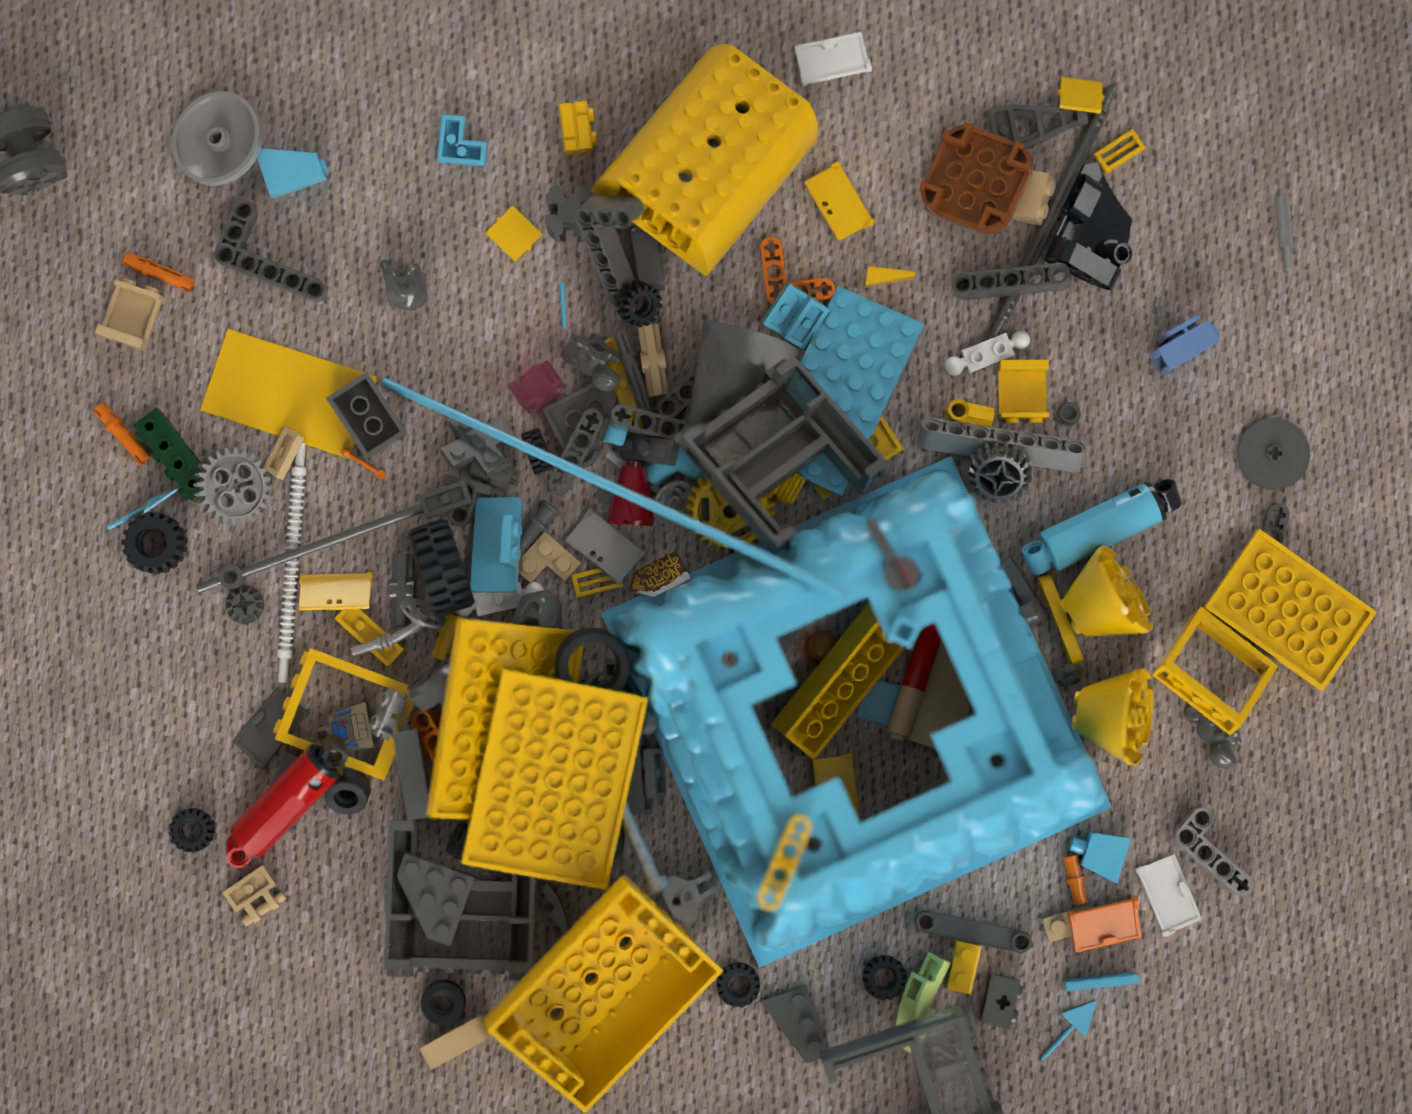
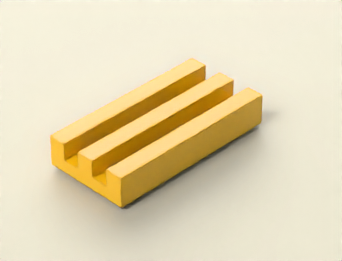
[1093,129,1146,175]
[571,568,624,598]

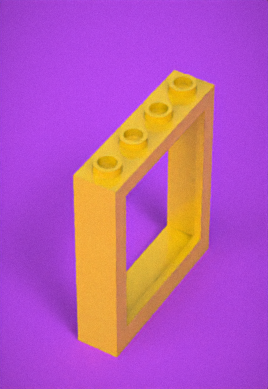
[273,648,414,780]

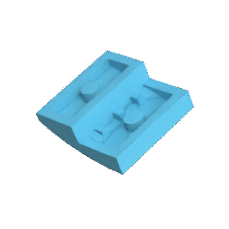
[761,282,830,349]

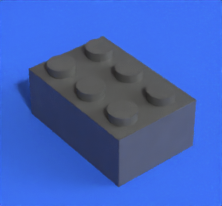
[326,372,407,461]

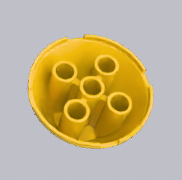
[1060,545,1153,637]
[1072,668,1154,766]

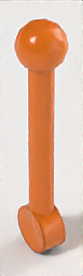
[341,448,386,479]

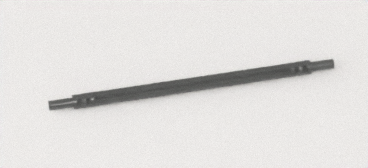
[987,84,1118,340]

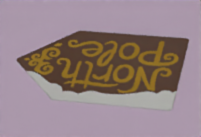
[629,551,690,597]

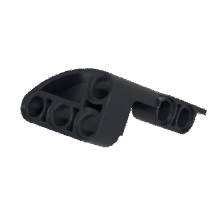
[1044,162,1133,291]

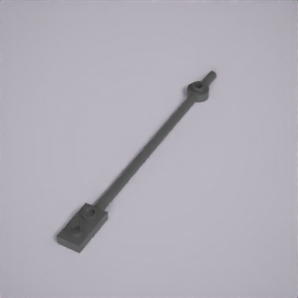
[196,480,473,593]

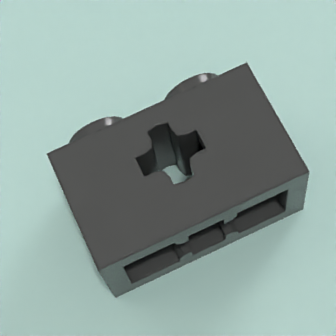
[979,973,1023,1029]

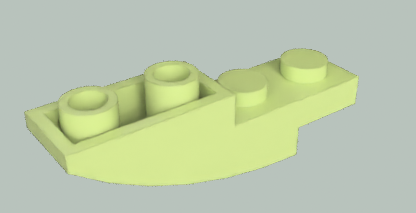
[896,952,951,1053]

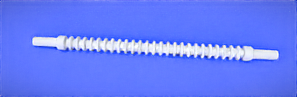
[277,443,307,683]

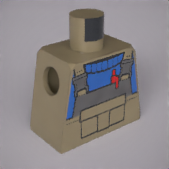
[317,702,376,749]

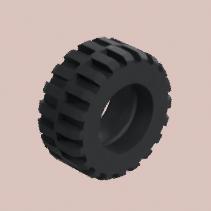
[408,519,475,617]

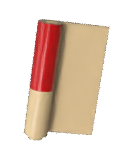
[887,623,971,750]

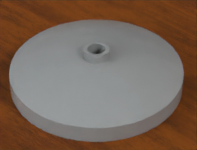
[172,91,263,186]

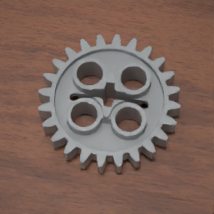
[193,447,271,526]

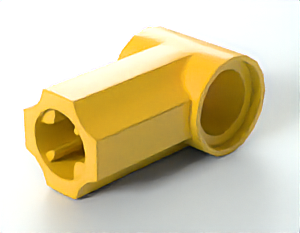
[945,399,995,427]
[431,613,465,661]

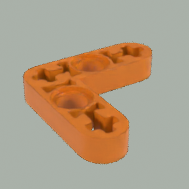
[760,237,835,305]

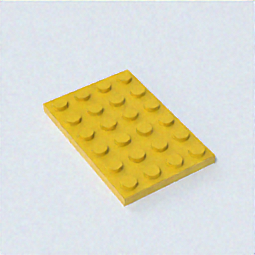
[1203,529,1377,691]

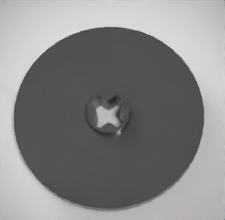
[1237,418,1310,490]

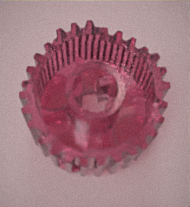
[508,360,565,414]

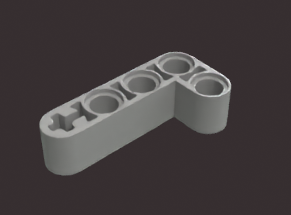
[1172,807,1254,896]

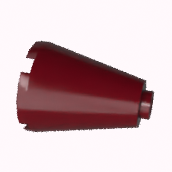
[606,461,654,526]

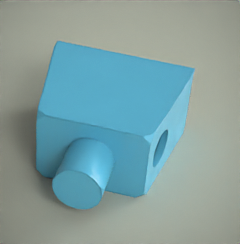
[1069,832,1131,883]

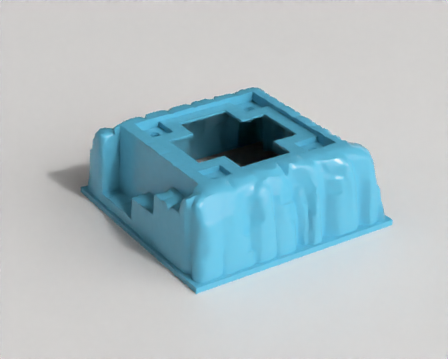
[601,456,1112,968]

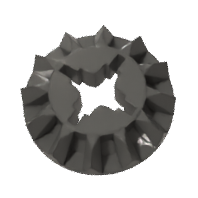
[225,586,264,624]

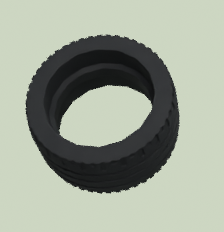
[555,627,630,692]

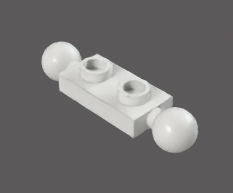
[945,330,1030,376]
[456,582,544,617]

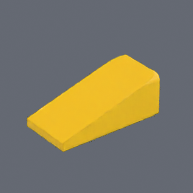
[865,266,915,288]

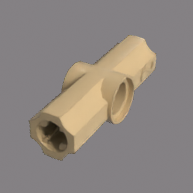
[638,324,668,398]

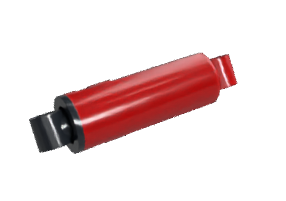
[225,735,348,867]

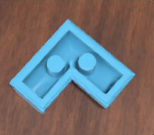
[437,114,488,167]
[643,447,710,486]

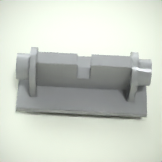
[369,687,407,740]

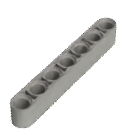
[918,418,1086,472]

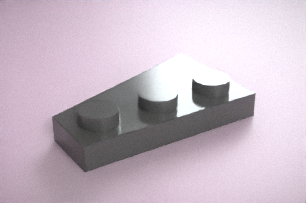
[760,985,827,1064]

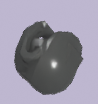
[379,259,428,311]
[512,590,562,629]

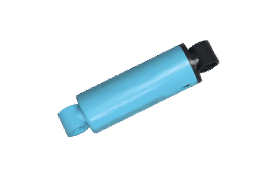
[1022,479,1182,575]

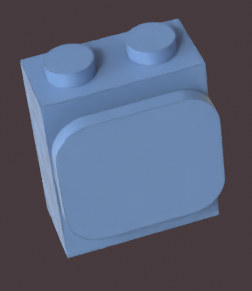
[1150,315,1220,376]

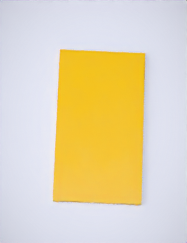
[200,329,377,459]

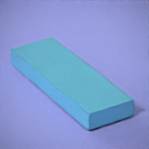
[1063,972,1140,991]

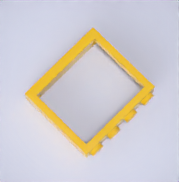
[1152,606,1278,735]

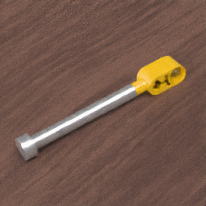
[621,800,670,897]

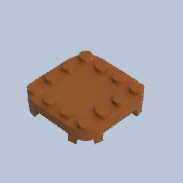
[919,122,1033,234]

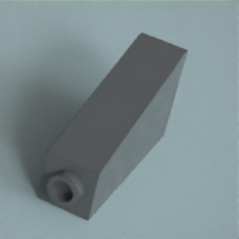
[392,725,431,821]

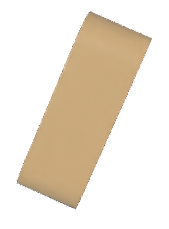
[419,1014,492,1070]

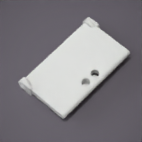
[794,32,872,87]
[1135,854,1202,937]

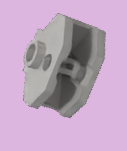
[662,871,720,923]

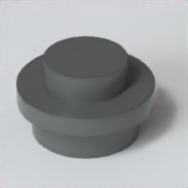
[1056,402,1081,426]

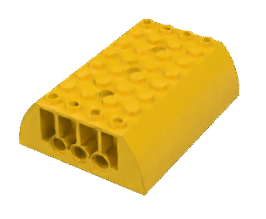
[590,44,819,277]
[483,875,723,1113]

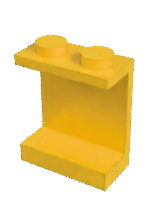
[998,360,1049,424]

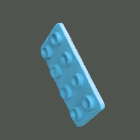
[470,497,523,593]

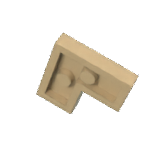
[518,532,581,583]

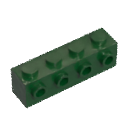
[133,407,203,503]

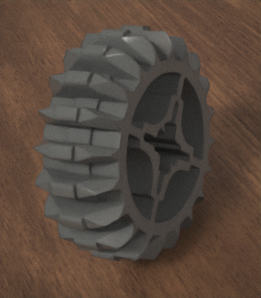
[967,440,1033,504]

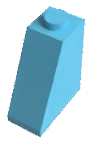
[257,148,329,199]

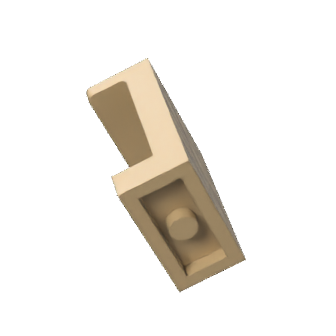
[95,278,164,352]

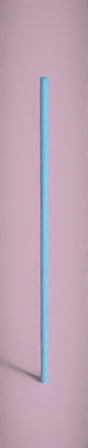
[381,378,848,599]

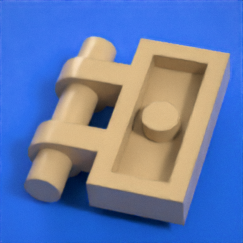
[223,865,287,926]

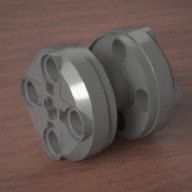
[0,104,68,195]
[407,654,452,733]

